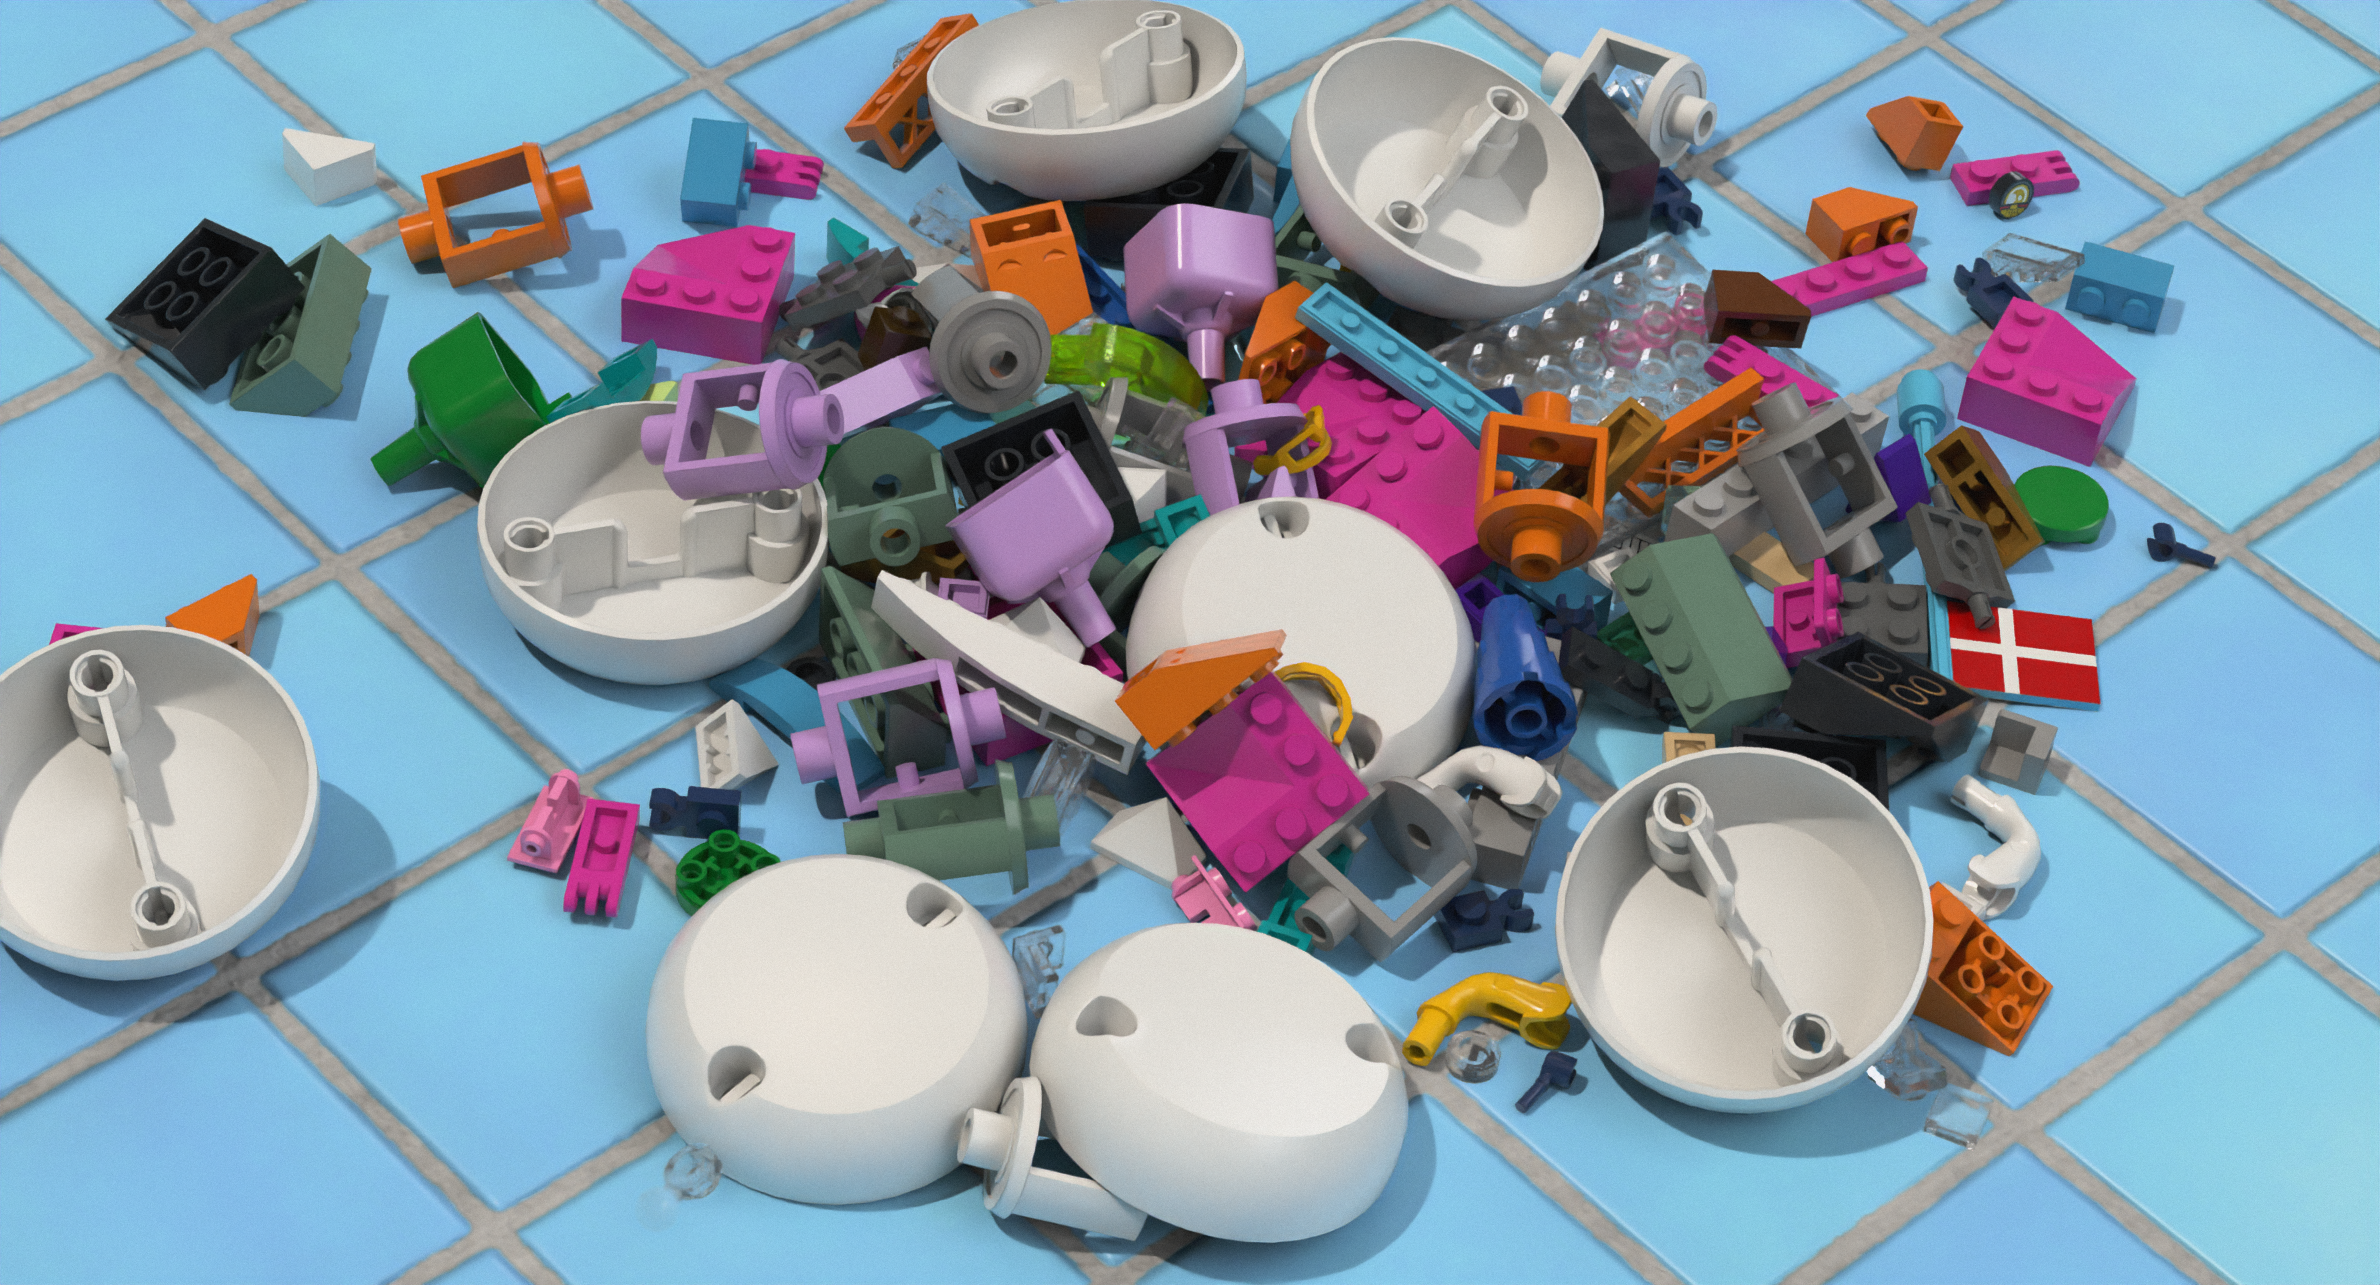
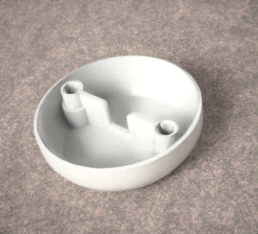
[927,0,1247,201]
[1290,37,1604,321]
[477,401,830,685]
[1126,496,1477,820]
[0,625,320,981]
[1555,747,1933,1114]
[645,854,1028,1205]
[1029,923,1408,1243]

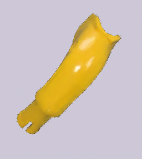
[1402,972,1572,1066]

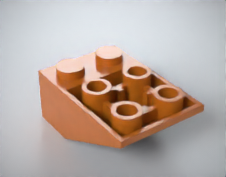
[969,200,1099,352]
[1238,281,1331,404]
[1115,629,1287,750]
[1913,881,2053,1056]

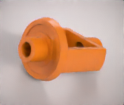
[398,142,594,288]
[1473,391,1610,582]

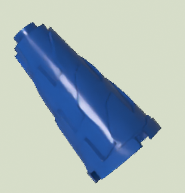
[1473,594,1579,762]

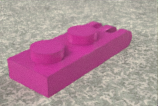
[745,149,824,200]
[1950,150,2080,206]
[1703,335,1838,408]
[563,799,640,918]

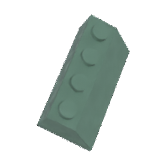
[229,234,372,417]
[1610,533,1792,747]
[819,566,952,779]

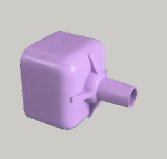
[1123,204,1278,392]
[945,429,1116,648]

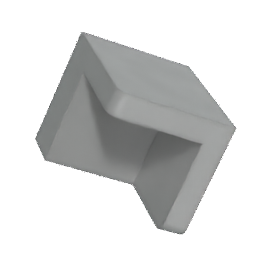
[1978,709,2058,795]

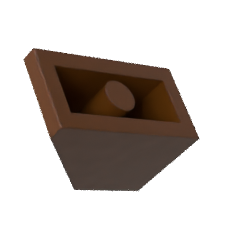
[1703,270,1811,348]

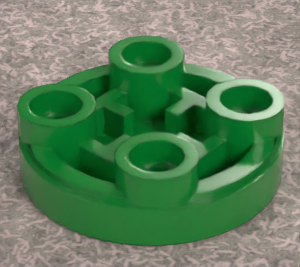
[2014,466,2109,545]
[675,829,781,917]

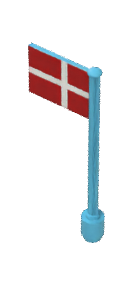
[1897,369,2101,712]

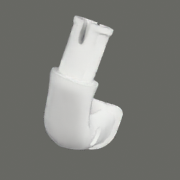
[1416,745,1563,819]
[1950,774,2041,920]

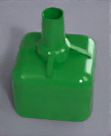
[371,312,572,488]

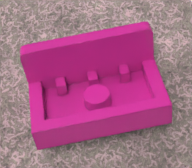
[1773,558,1844,668]

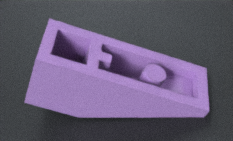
[820,347,942,438]

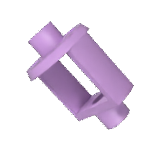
[641,359,844,500]
[1182,379,1319,516]
[790,658,1006,817]

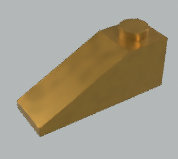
[1924,425,2044,571]

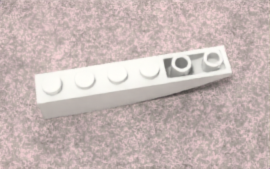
[871,570,1147,775]

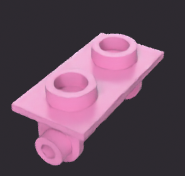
[507,769,594,873]
[1171,855,1258,931]

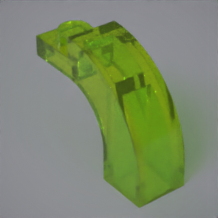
[1044,323,1209,416]

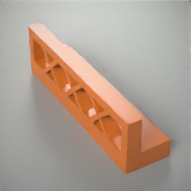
[844,13,979,169]
[1618,367,1765,518]

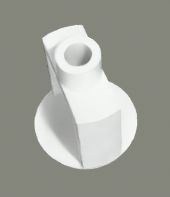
[1540,28,1717,167]
[957,1076,1148,1241]

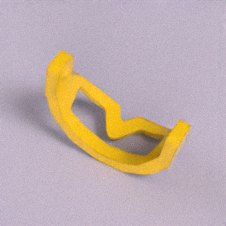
[1253,405,1332,475]
[1275,662,1353,747]

